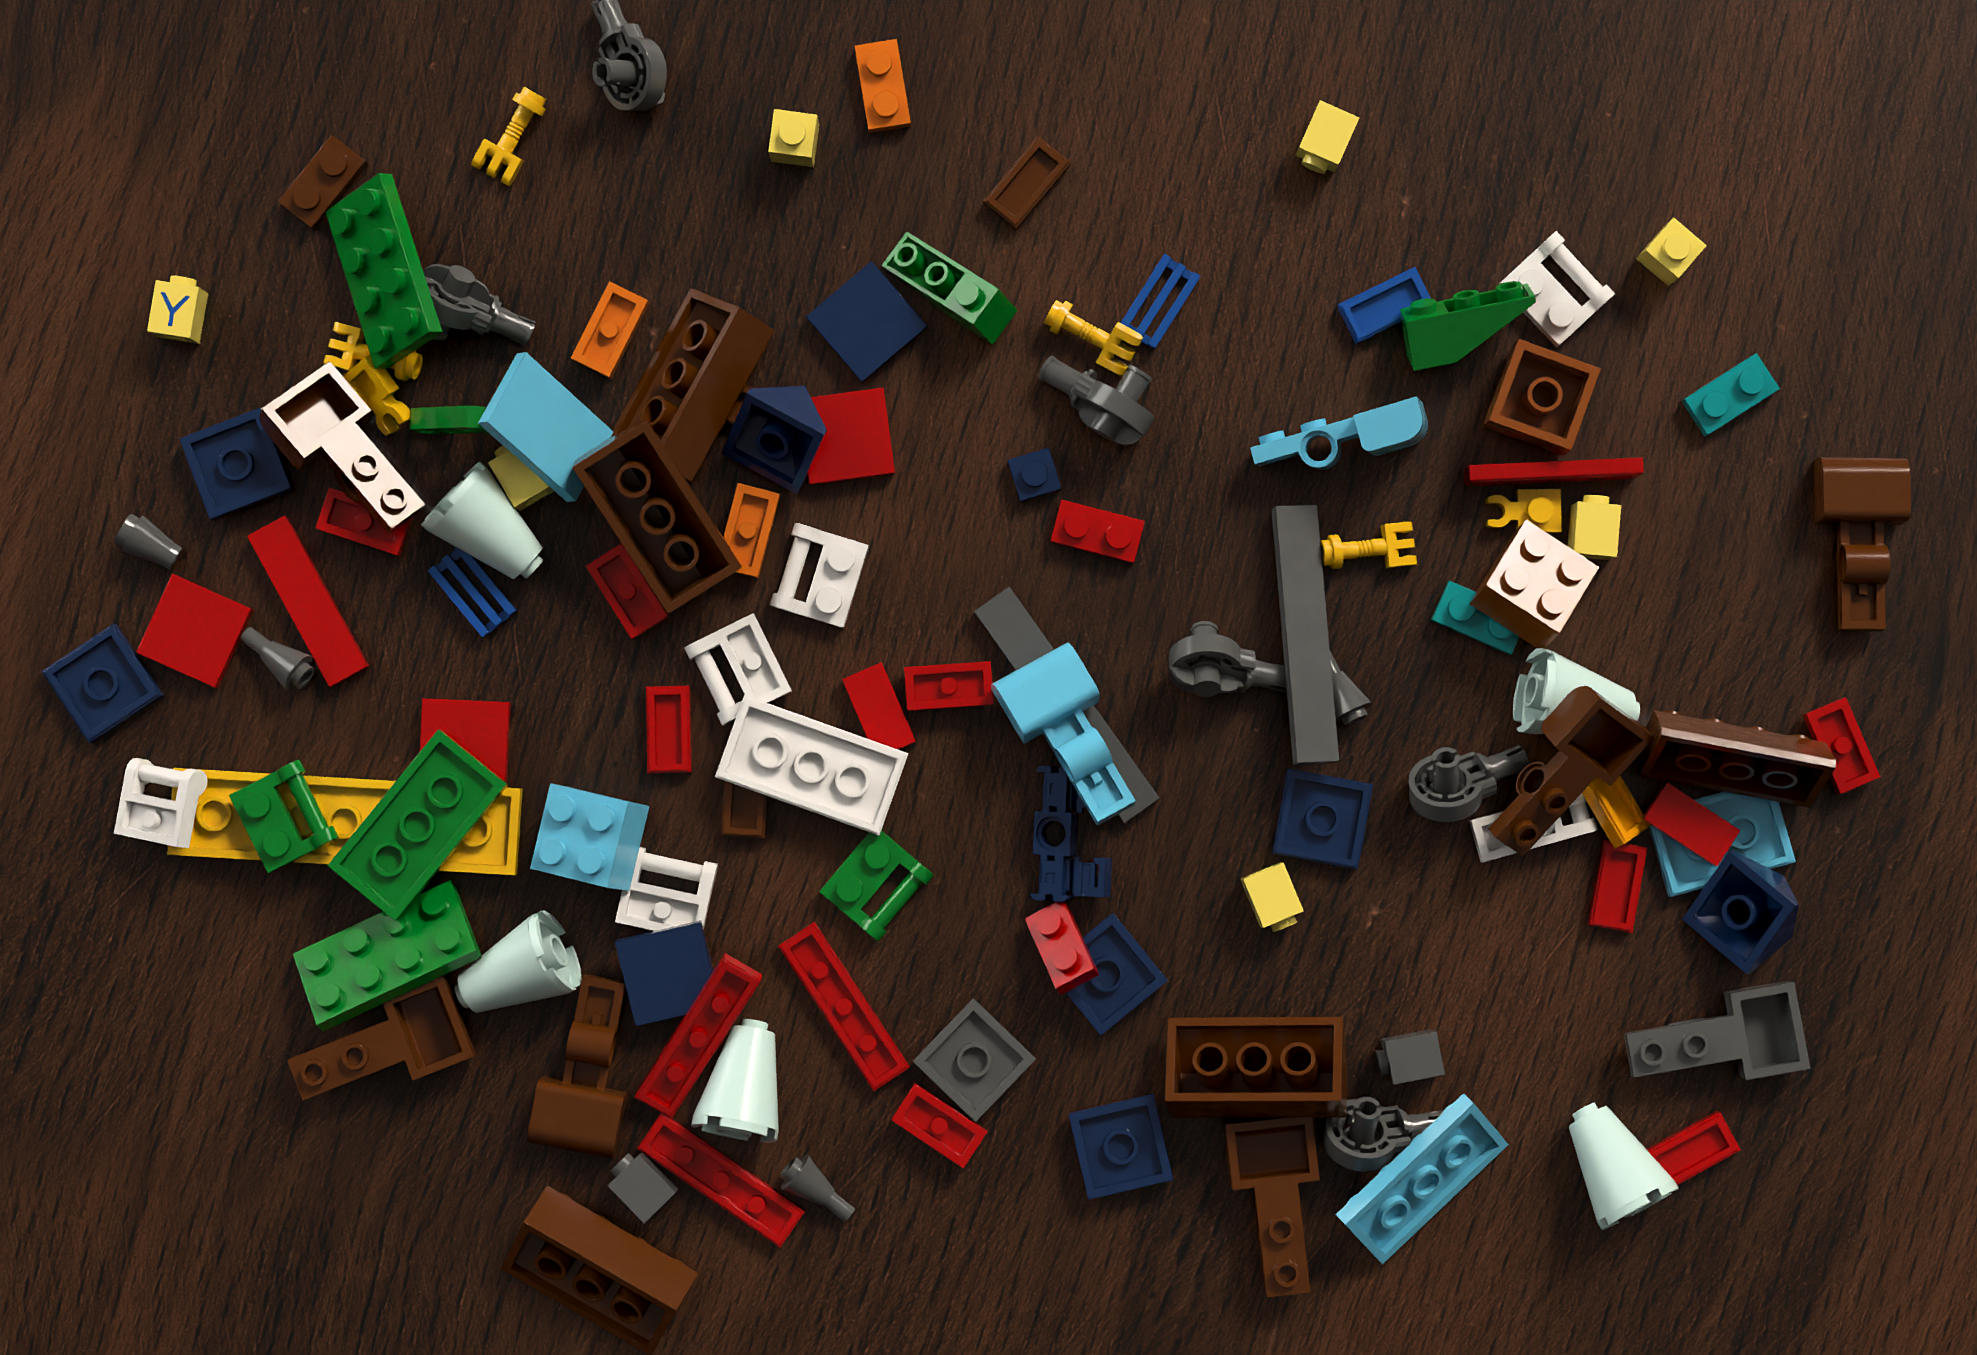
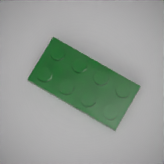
[325,173,442,369]
[327,729,508,921]
[293,880,482,1032]

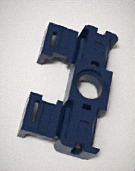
[1031,766,1112,902]

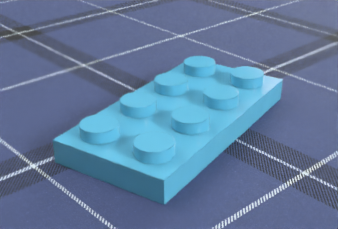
[1336,1093,1509,1264]

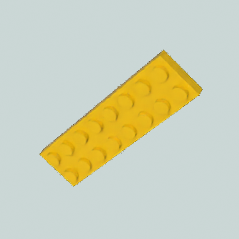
[167,768,523,875]

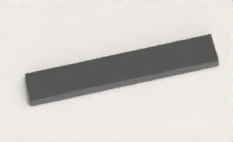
[1271,505,1339,765]
[974,586,1159,823]

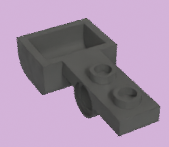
[1623,981,1811,1080]

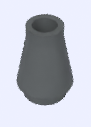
[113,513,182,570]

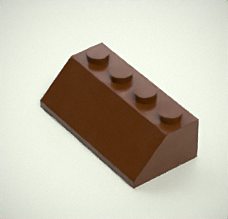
[610,288,774,482]
[572,419,742,614]
[1639,710,1836,808]
[1165,1017,1347,1118]
[501,1186,698,1355]

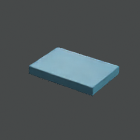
[478,352,613,502]
[1644,792,1796,897]

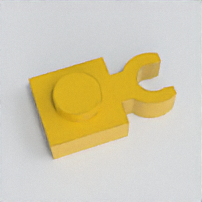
[343,355,411,436]
[1485,489,1562,534]

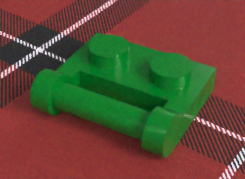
[229,760,339,873]
[819,830,935,942]

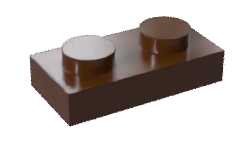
[278,134,368,231]

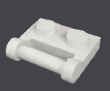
[1498,231,1615,348]
[769,523,869,628]
[684,613,792,726]
[114,758,207,848]
[615,847,718,931]

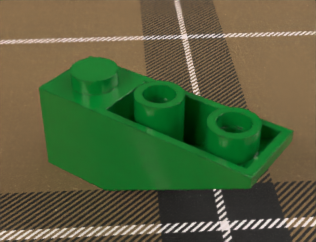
[881,232,1018,345]
[1400,281,1536,371]

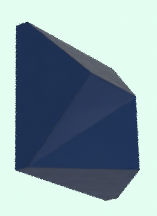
[721,386,827,494]
[1682,851,1799,974]

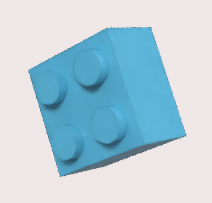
[530,783,649,891]

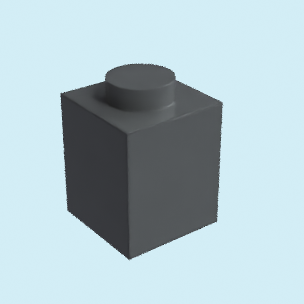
[1375,1029,1445,1085]
[608,1153,679,1223]

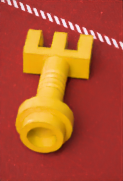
[471,87,547,186]
[1044,300,1143,375]
[323,322,423,381]
[1320,522,1417,569]

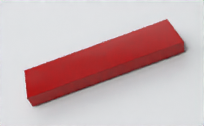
[1463,457,1644,486]
[247,515,370,688]
[778,922,910,1091]
[635,953,762,1118]
[637,1113,805,1247]

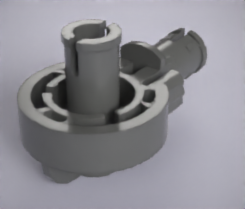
[591,0,667,111]
[423,264,536,347]
[1038,356,1155,446]
[1168,621,1287,697]
[1409,745,1529,822]
[1323,1097,1443,1172]

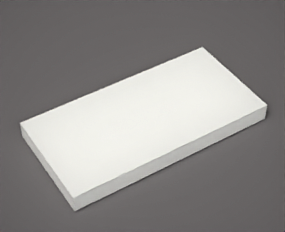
[715,695,909,835]

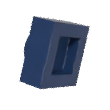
[1008,447,1062,502]

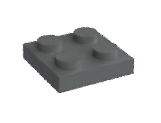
[913,998,1036,1122]

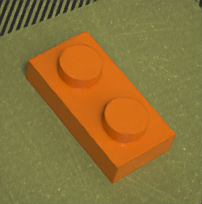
[855,39,911,133]
[571,281,649,379]
[723,483,781,578]

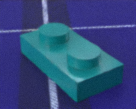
[1681,353,1780,437]
[1430,580,1519,655]

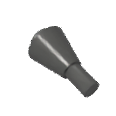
[240,627,315,691]
[1330,651,1372,727]
[780,1154,855,1222]

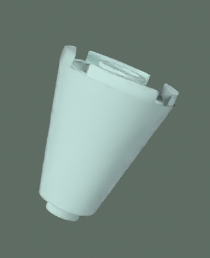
[421,461,543,579]
[1513,648,1640,734]
[455,910,582,1013]
[691,1019,779,1143]
[1569,1102,1679,1230]

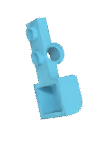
[1250,396,1428,470]
[991,642,1136,826]

